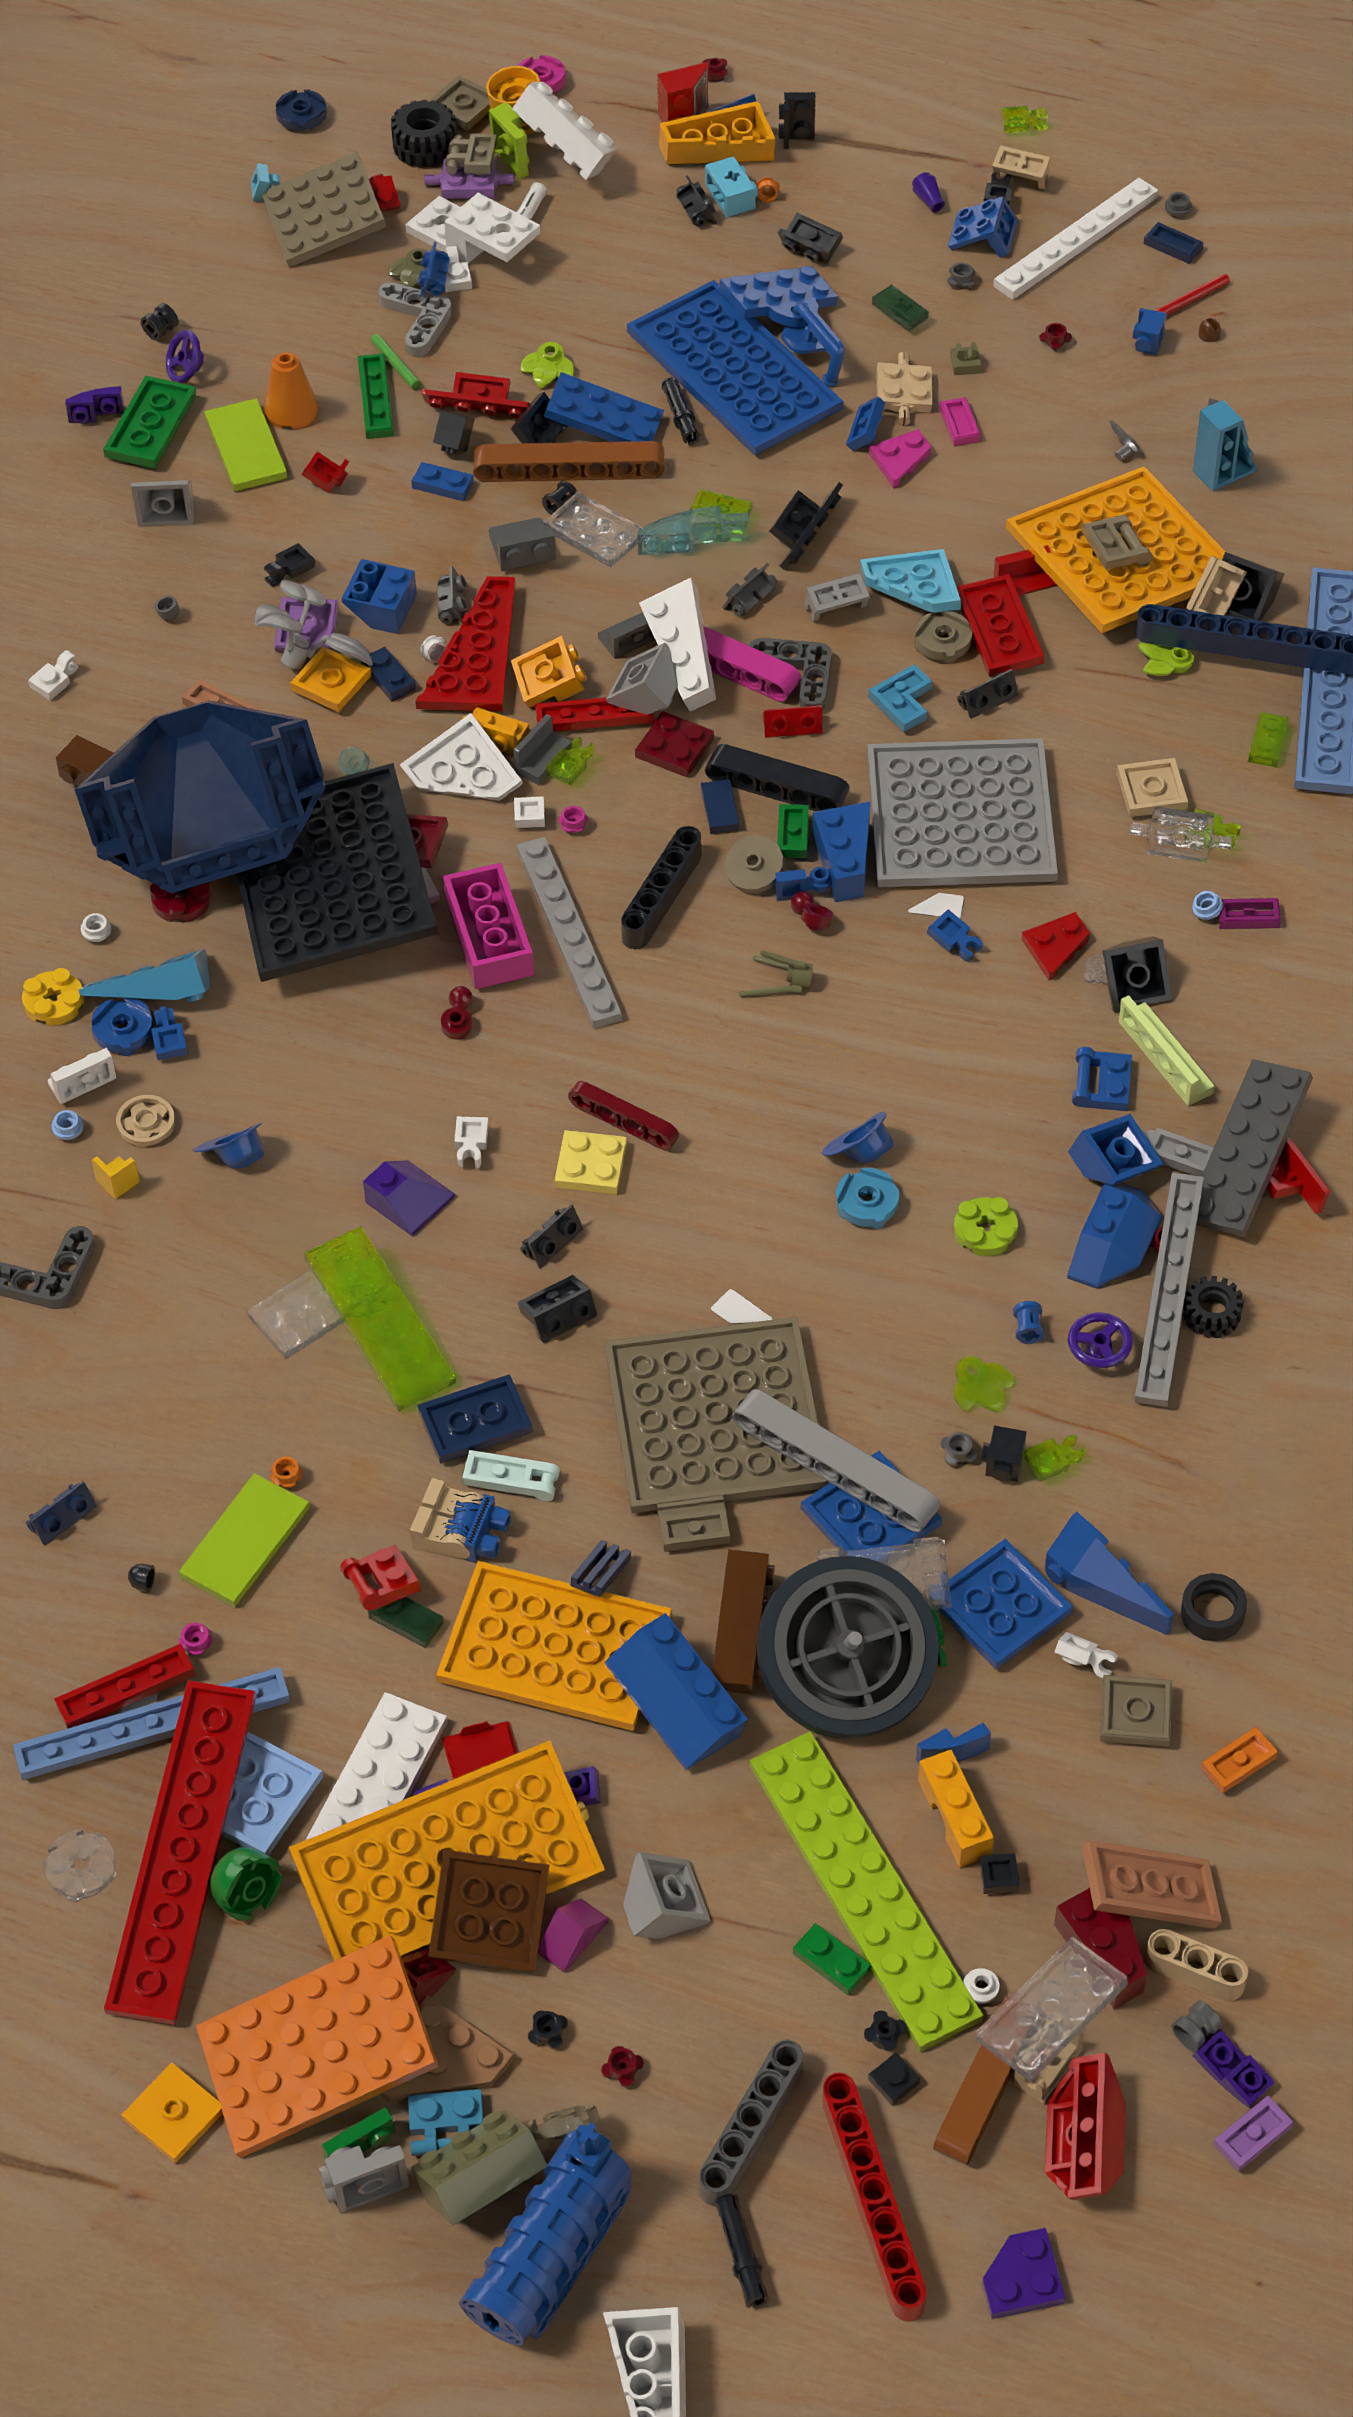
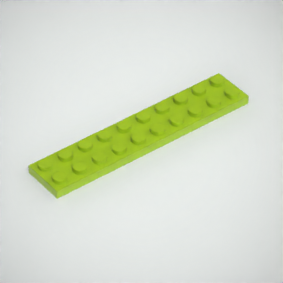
[749,1731,983,2052]

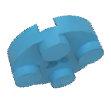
[836,1168,899,1229]

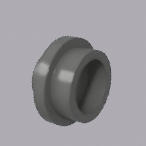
[1165,192,1192,217]

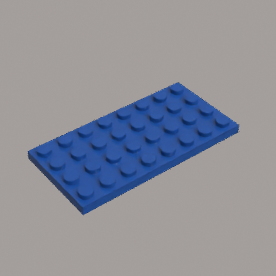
[627,280,843,455]

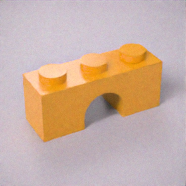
[918,1749,994,1868]

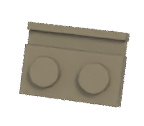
[657,1495,730,1552]

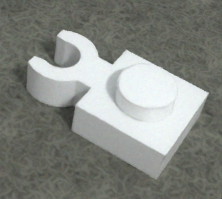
[454,1116,489,1168]

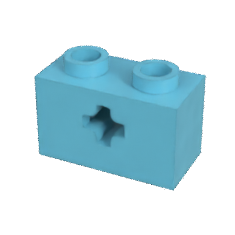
[705,156,758,218]

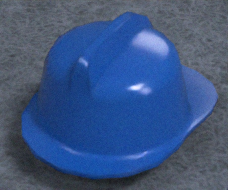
[822,1112,894,1163]
[193,1122,264,1169]

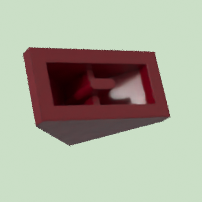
[402,1948,456,2006]

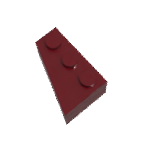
[1054,1888,1147,2009]

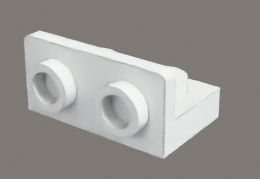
[47,1048,116,1104]

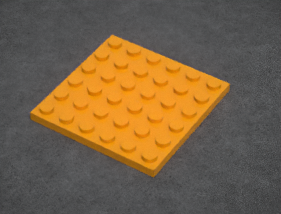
[1005,466,1225,633]

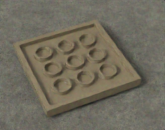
[262,152,387,268]

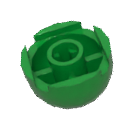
[210,1847,282,1921]

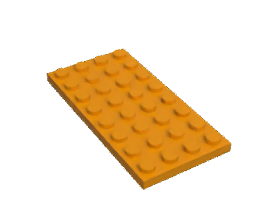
[289,1740,605,1961]

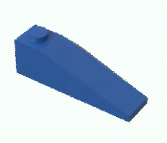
[1044,1512,1174,1635]

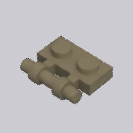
[445,134,497,175]

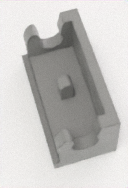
[804,573,870,621]

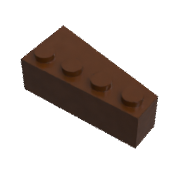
[712,1549,775,1694]

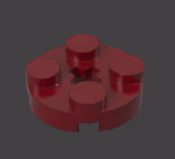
[150,882,211,922]

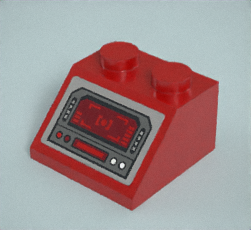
[657,62,708,123]

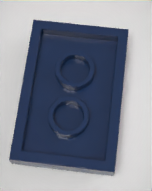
[417,1374,533,1464]

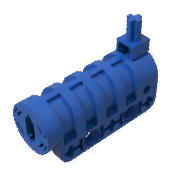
[459,2122,632,2345]

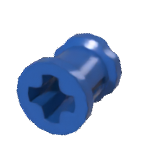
[1013,1301,1045,1344]

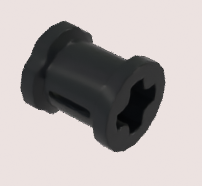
[542,480,578,517]

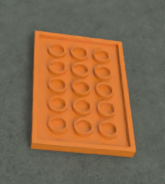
[195,1935,439,2158]

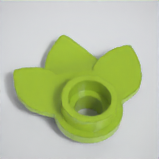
[520,342,574,390]
[1138,642,1194,676]

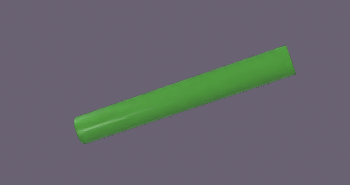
[371,334,421,390]

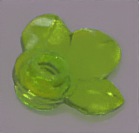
[953,1356,1015,1412]

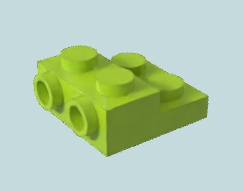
[489,102,530,179]

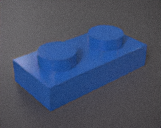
[846,396,885,452]
[411,462,474,502]

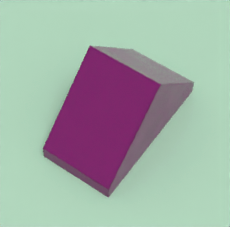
[538,1899,609,1973]

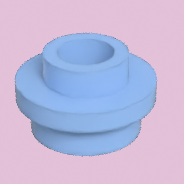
[1192,891,1223,920]
[51,1110,83,1140]

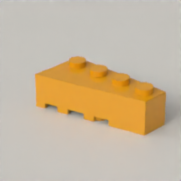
[659,101,775,164]

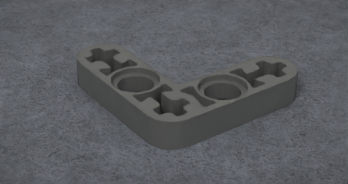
[749,638,832,711]
[0,1226,95,1309]

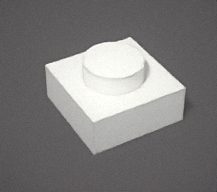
[514,797,545,828]

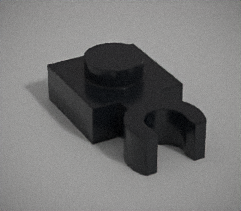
[983,172,1013,206]

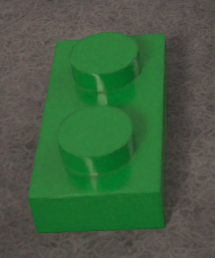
[777,804,809,858]
[793,1923,871,1996]
[321,2107,395,2159]

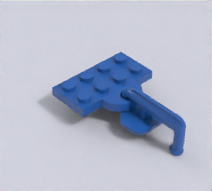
[718,266,845,387]

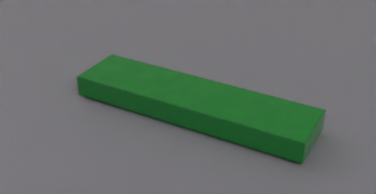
[357,354,394,439]

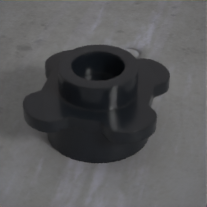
[528,2010,568,2049]
[864,2010,906,2051]

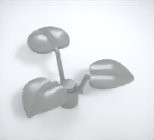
[255,580,373,670]

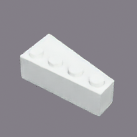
[512,81,617,180]
[639,578,716,712]
[603,2307,686,2417]

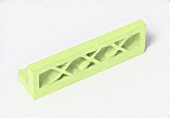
[1118,996,1215,1106]

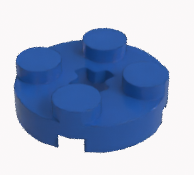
[91,998,154,1056]

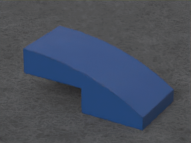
[916,1722,991,1763]

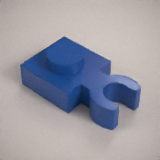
[927,909,983,962]

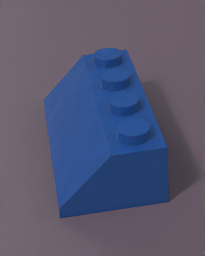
[605,1613,748,1771]

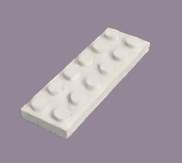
[293,1692,448,1871]

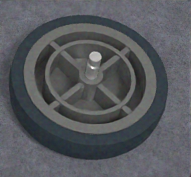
[757,1556,939,1738]

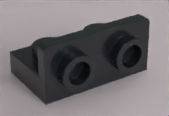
[779,92,816,149]
[517,1275,597,1343]

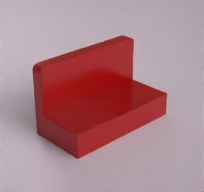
[994,545,1057,596]

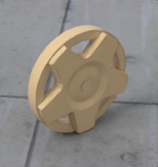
[116,1095,175,1147]

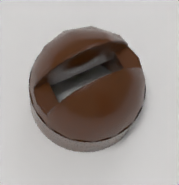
[1198,318,1221,342]

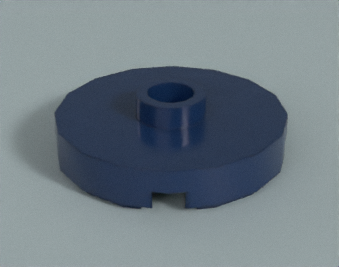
[275,90,327,130]

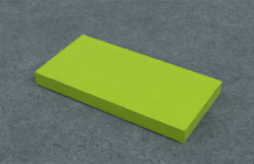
[204,398,288,492]
[178,1473,310,1607]

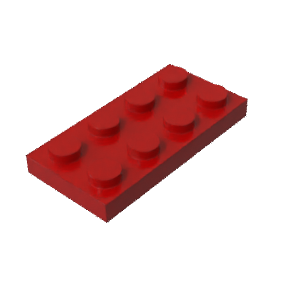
[956,574,1044,677]

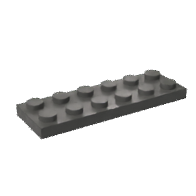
[1197,1059,1313,1237]

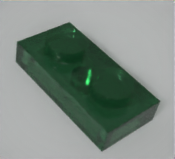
[368,1597,444,1648]

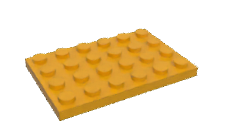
[436,1561,672,1731]

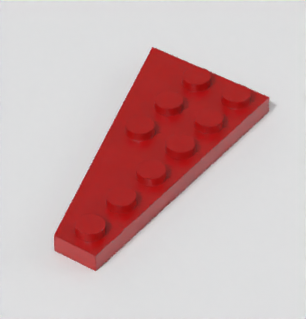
[415,576,516,712]

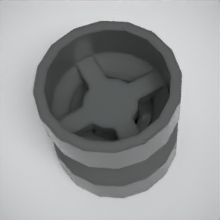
[1171,2000,1223,2052]

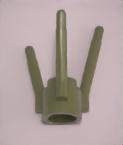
[739,950,813,997]

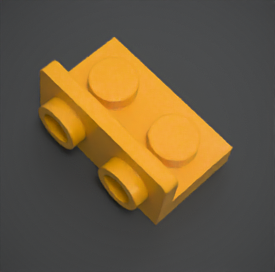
[461,707,529,755]

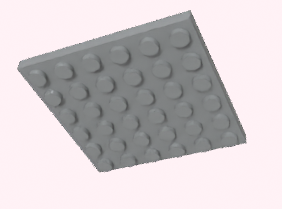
[867,738,1058,887]

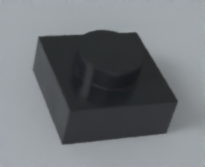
[979,1853,1020,1894]
[868,2053,920,2106]

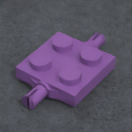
[424,158,514,198]

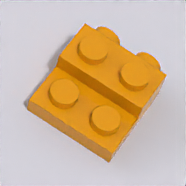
[511,636,587,708]

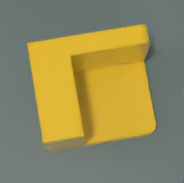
[92,1156,140,1199]

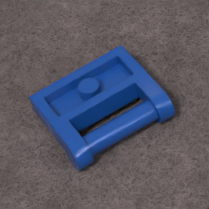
[1072,1047,1132,1111]

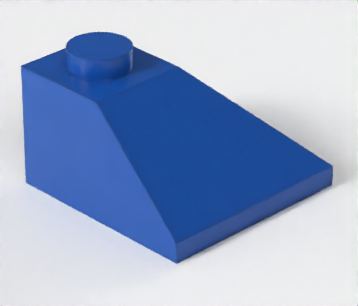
[1068,1114,1164,1185]

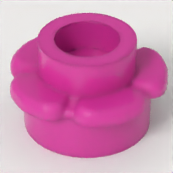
[559,806,588,833]
[179,1622,213,1655]

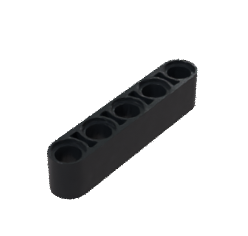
[704,744,850,812]
[621,826,702,949]

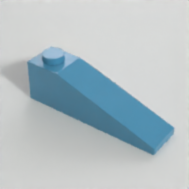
[79,949,211,1002]

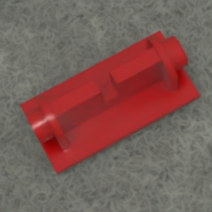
[763,706,823,737]

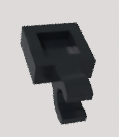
[264,543,315,587]

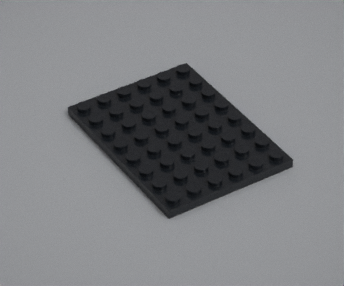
[236,763,439,982]

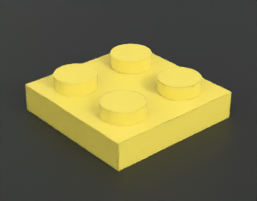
[555,1130,627,1195]

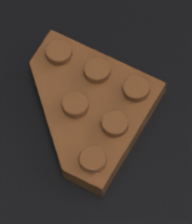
[379,1995,514,2103]

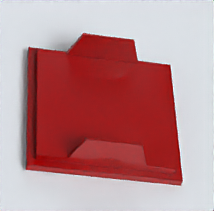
[442,1721,518,1780]

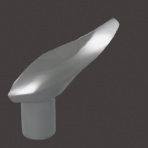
[1110,420,1139,462]

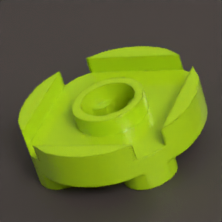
[954,1197,1018,1257]

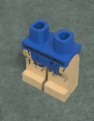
[410,1478,511,1564]

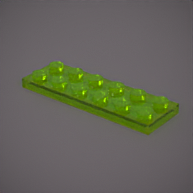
[305,1226,456,1411]

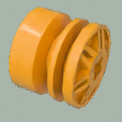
[486,66,540,135]

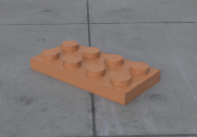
[1082,1840,1222,1929]

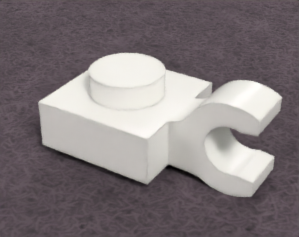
[445,246,472,292]
[28,650,78,701]
[1055,1632,1118,1678]

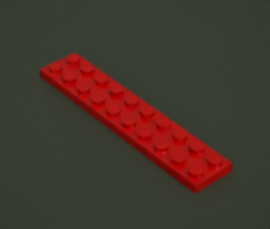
[104,1680,257,2025]

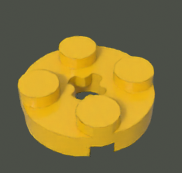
[22,968,85,1026]

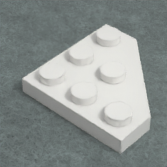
[400,713,523,801]

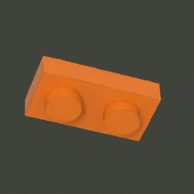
[1200,1727,1278,1794]

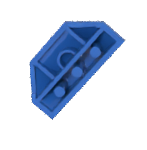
[1067,1182,1162,1289]

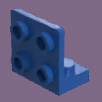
[948,196,1018,258]

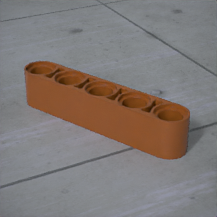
[933,1996,1040,2165]

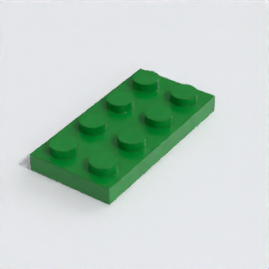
[103,375,197,469]

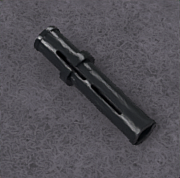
[661,377,700,445]
[715,2195,769,2308]

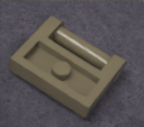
[1082,515,1152,570]

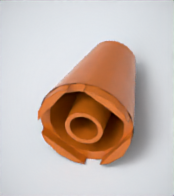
[264,352,318,430]

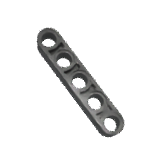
[699,2039,803,2206]

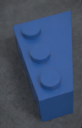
[812,801,871,902]

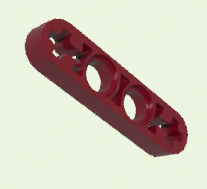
[568,1081,679,1150]

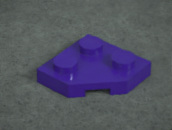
[982,2228,1065,2319]

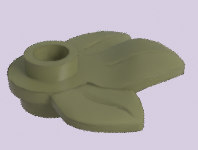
[389,248,426,288]

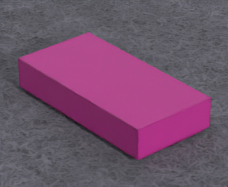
[939,397,981,446]

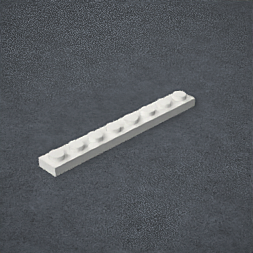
[993,178,1158,300]

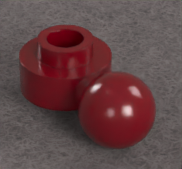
[791,891,833,931]
[441,986,473,1040]

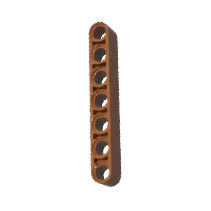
[473,441,665,482]

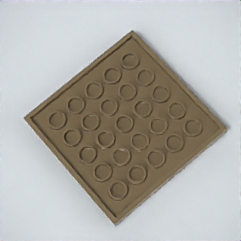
[605,1317,829,1514]

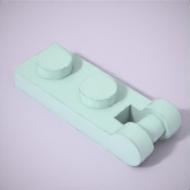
[462,1450,560,1501]

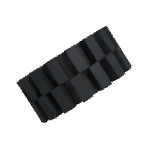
[1183,1276,1244,1338]

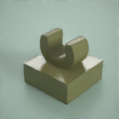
[950,342,981,375]

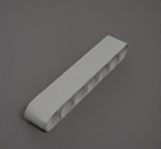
[732,1389,940,1533]

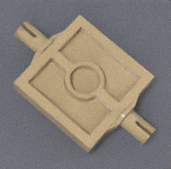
[876,352,932,426]

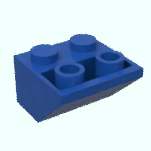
[342,559,417,634]

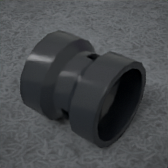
[140,303,179,341]

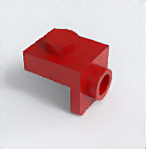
[369,174,401,212]
[301,451,349,493]

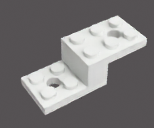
[406,193,540,264]

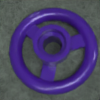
[166,330,204,384]
[1068,1312,1133,1368]

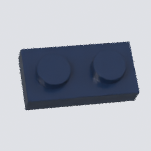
[361,647,416,702]

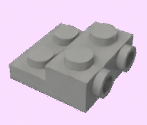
[319,2145,410,2213]

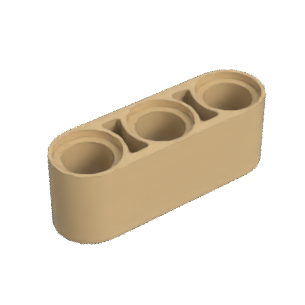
[1145,1929,1248,2001]

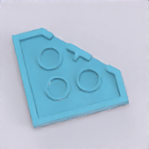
[860,549,961,613]

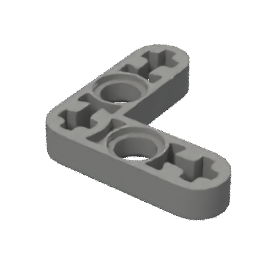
[378,282,452,357]

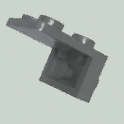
[489,518,556,571]

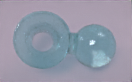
[338,747,370,775]

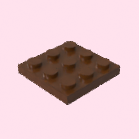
[428,1850,549,1973]

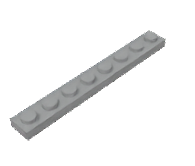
[516,837,622,1029]
[1135,1173,1204,1407]

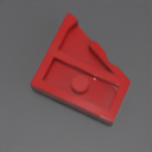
[1021,912,1090,981]

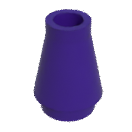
[912,172,945,212]

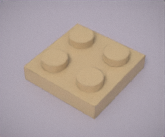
[1116,758,1188,817]

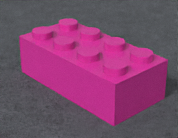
[443,863,534,989]

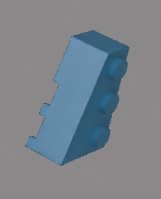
[1193,400,1257,491]

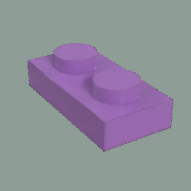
[1213,2096,1293,2172]

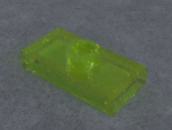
[690,489,752,528]

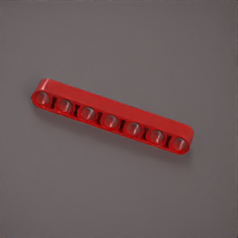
[822,2072,927,2322]

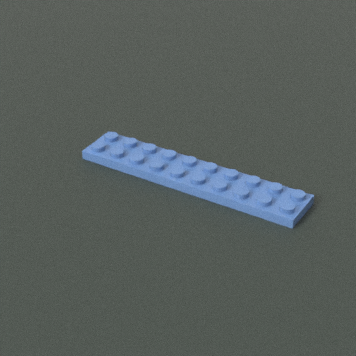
[1294,567,1353,794]

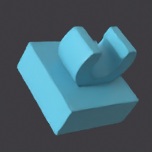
[251,163,280,202]

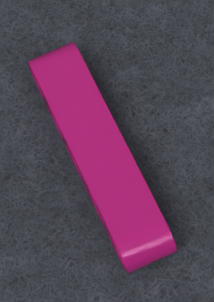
[703,626,802,702]

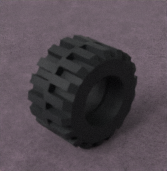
[391,100,457,167]

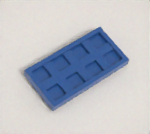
[544,372,664,442]

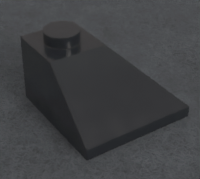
[1222,552,1285,621]
[1103,936,1172,1011]

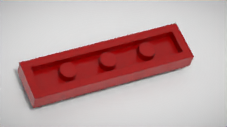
[535,697,654,732]
[54,1643,196,1729]

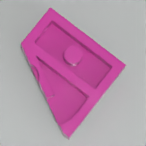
[869,429,931,488]

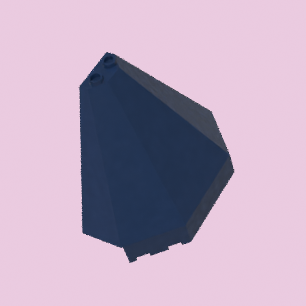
[75,701,326,893]

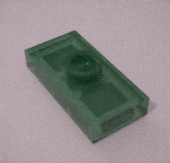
[872,284,929,331]

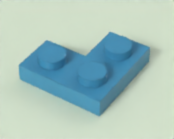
[868,664,932,732]

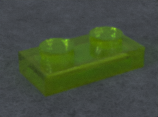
[1248,712,1289,768]

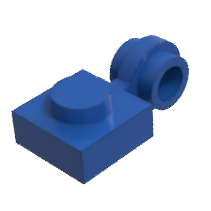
[775,867,832,901]
[151,1006,188,1060]

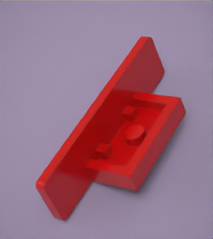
[422,372,530,419]
[1266,1136,1330,1214]

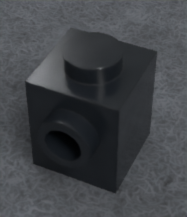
[433,410,475,454]
[981,1425,1027,1482]

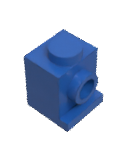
[1132,308,1167,355]

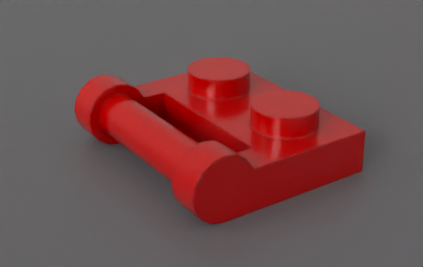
[340,1545,421,1611]

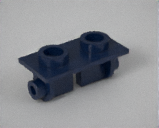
[25,1481,97,1545]

